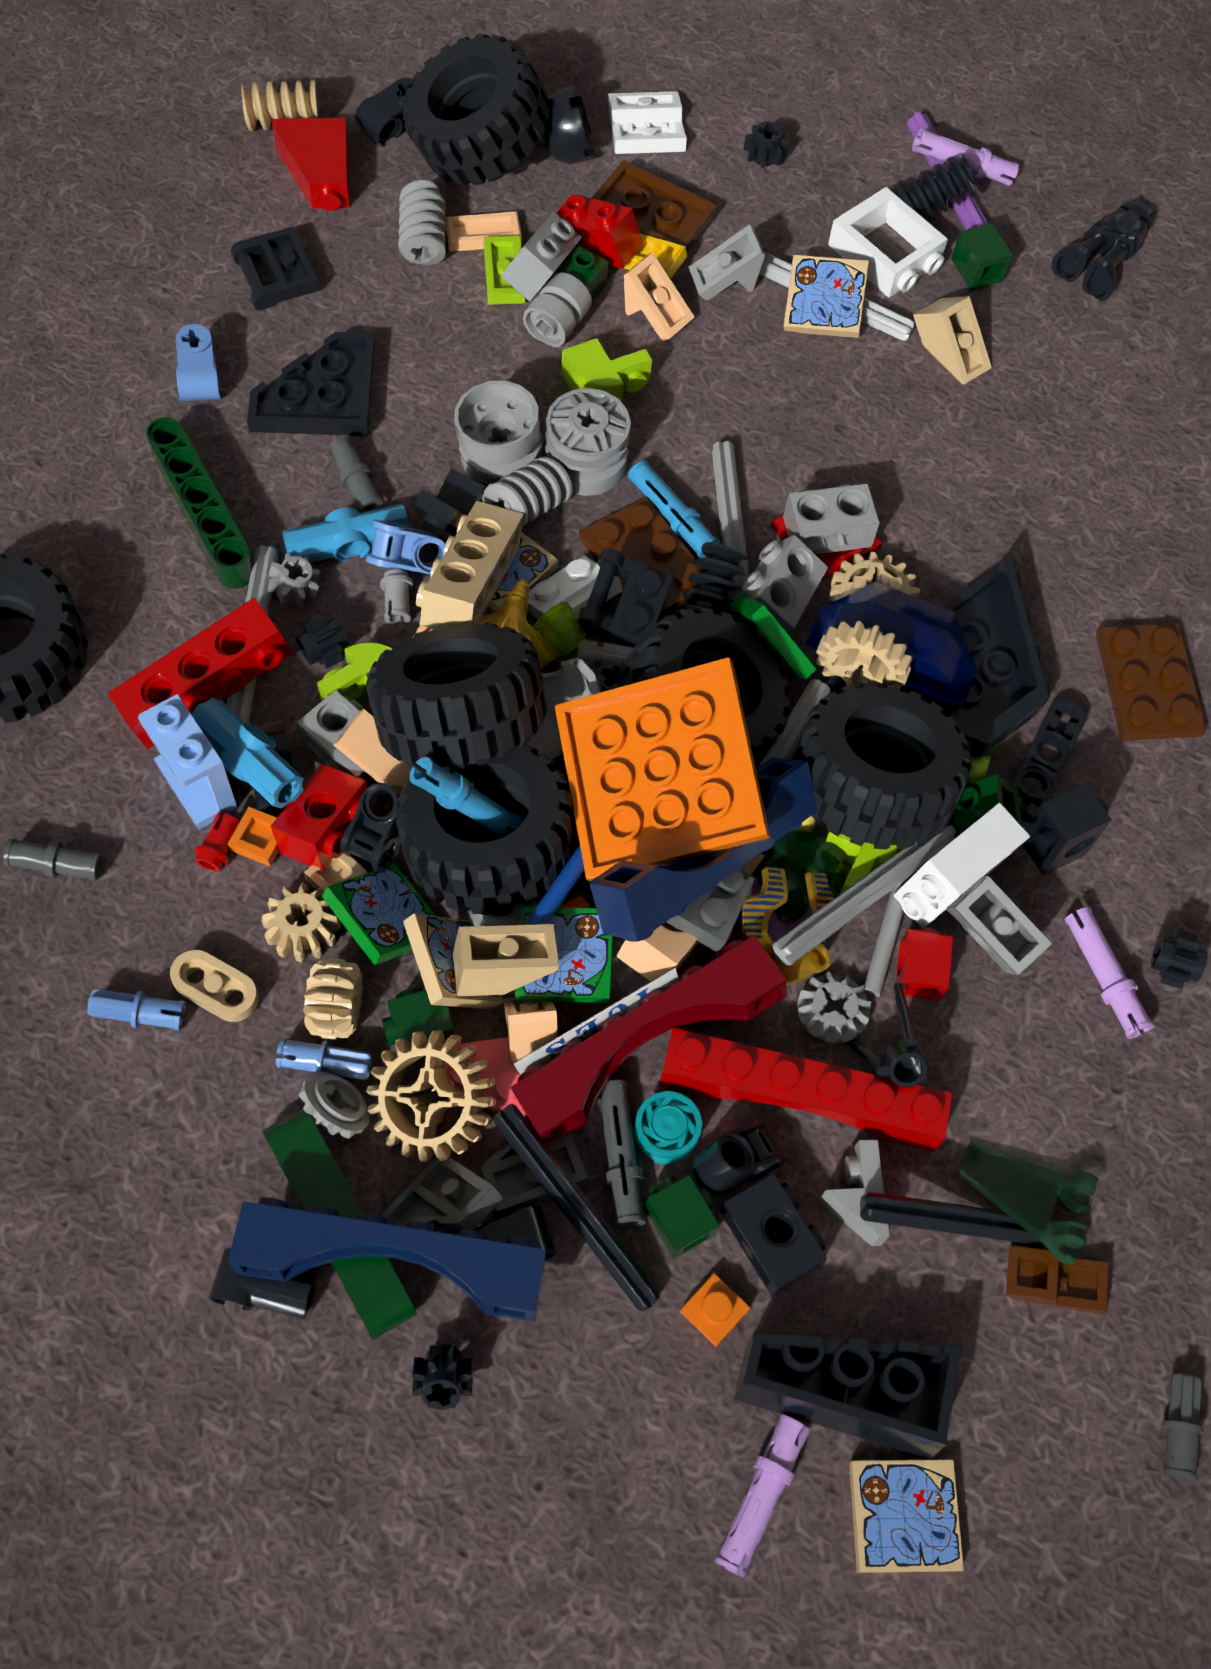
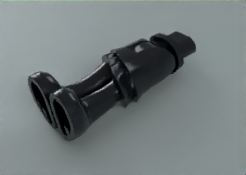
[1052,199,1156,301]

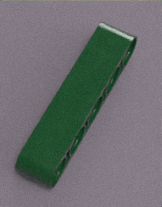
[146,417,253,589]
[262,1108,417,1341]

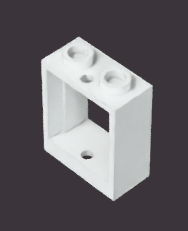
[828,187,948,298]
[893,803,1030,928]

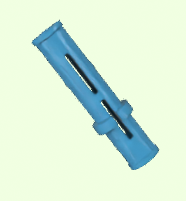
[628,460,720,558]
[409,757,523,838]

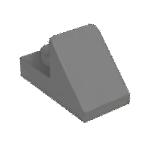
[689,224,765,300]
[819,1140,890,1246]

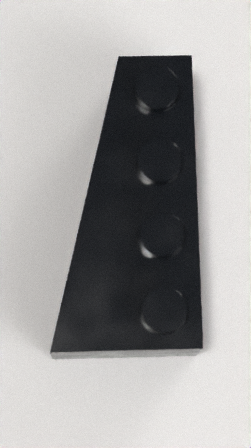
[734,1333,962,1459]

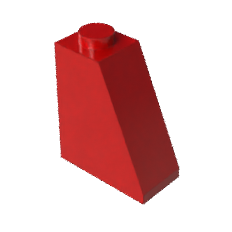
[272,118,350,211]

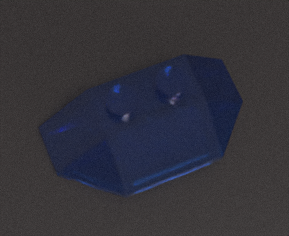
[805,582,977,707]

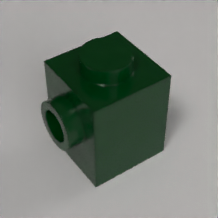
[951,223,1013,291]
[553,245,609,302]
[950,774,1022,833]
[382,988,455,1046]
[644,1175,719,1259]

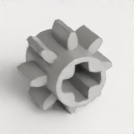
[267,553,320,608]

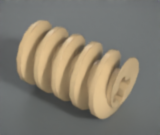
[242,80,319,131]

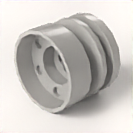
[454,380,543,487]
[545,388,631,496]

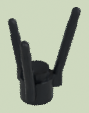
[847,983,928,1087]

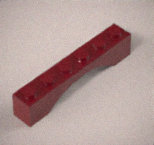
[510,935,788,1147]

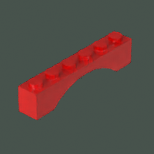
[659,1028,952,1152]

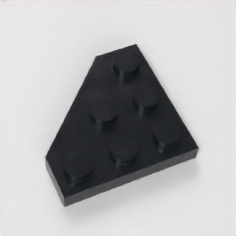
[247,332,375,436]

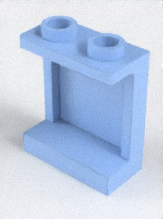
[138,694,238,830]

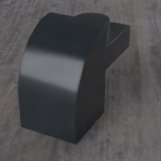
[414,468,487,540]

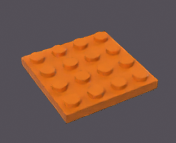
[555,657,770,881]

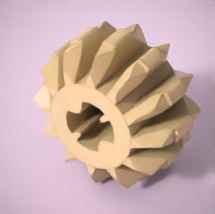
[262,882,341,963]
[303,958,364,1040]

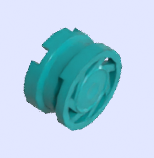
[633,1091,702,1165]

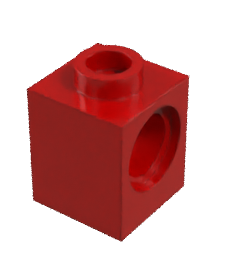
[896,927,953,1002]

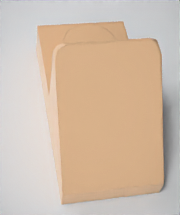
[624,252,694,341]
[503,997,557,1062]

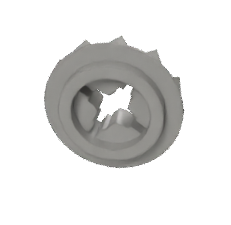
[797,971,871,1043]
[298,1072,370,1139]

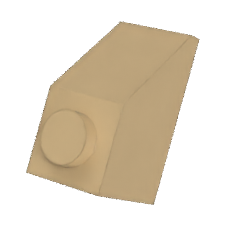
[913,296,992,385]
[453,924,559,996]

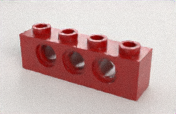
[107,598,293,750]

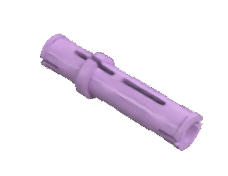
[912,128,1018,186]
[1065,907,1155,1039]
[714,1414,811,1578]

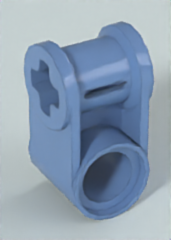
[176,324,221,402]
[366,519,446,574]

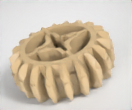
[366,1030,497,1162]

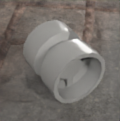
[523,273,592,347]

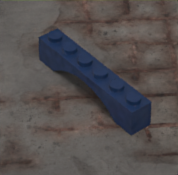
[589,757,818,942]
[228,1197,546,1322]

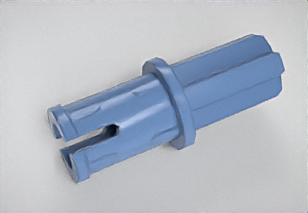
[87,989,186,1031]
[276,1038,373,1080]

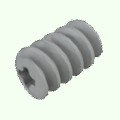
[398,180,446,265]
[482,457,573,527]

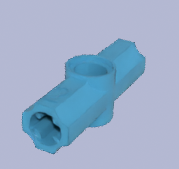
[282,504,409,563]
[191,697,304,808]

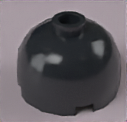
[537,84,596,164]

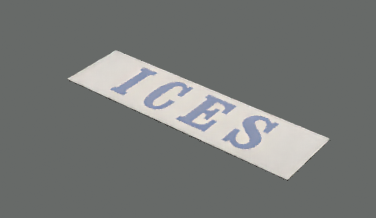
[513,967,679,1075]

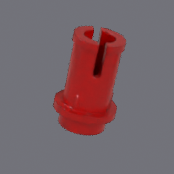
[194,812,240,872]

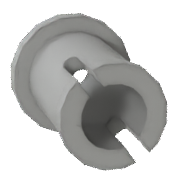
[380,569,413,624]

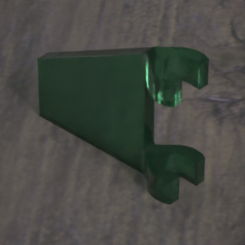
[958,1140,1098,1265]

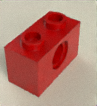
[556,194,643,269]
[270,763,367,872]

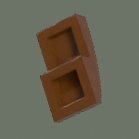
[1006,1245,1109,1316]

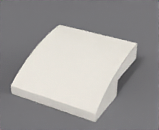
[608,91,686,154]

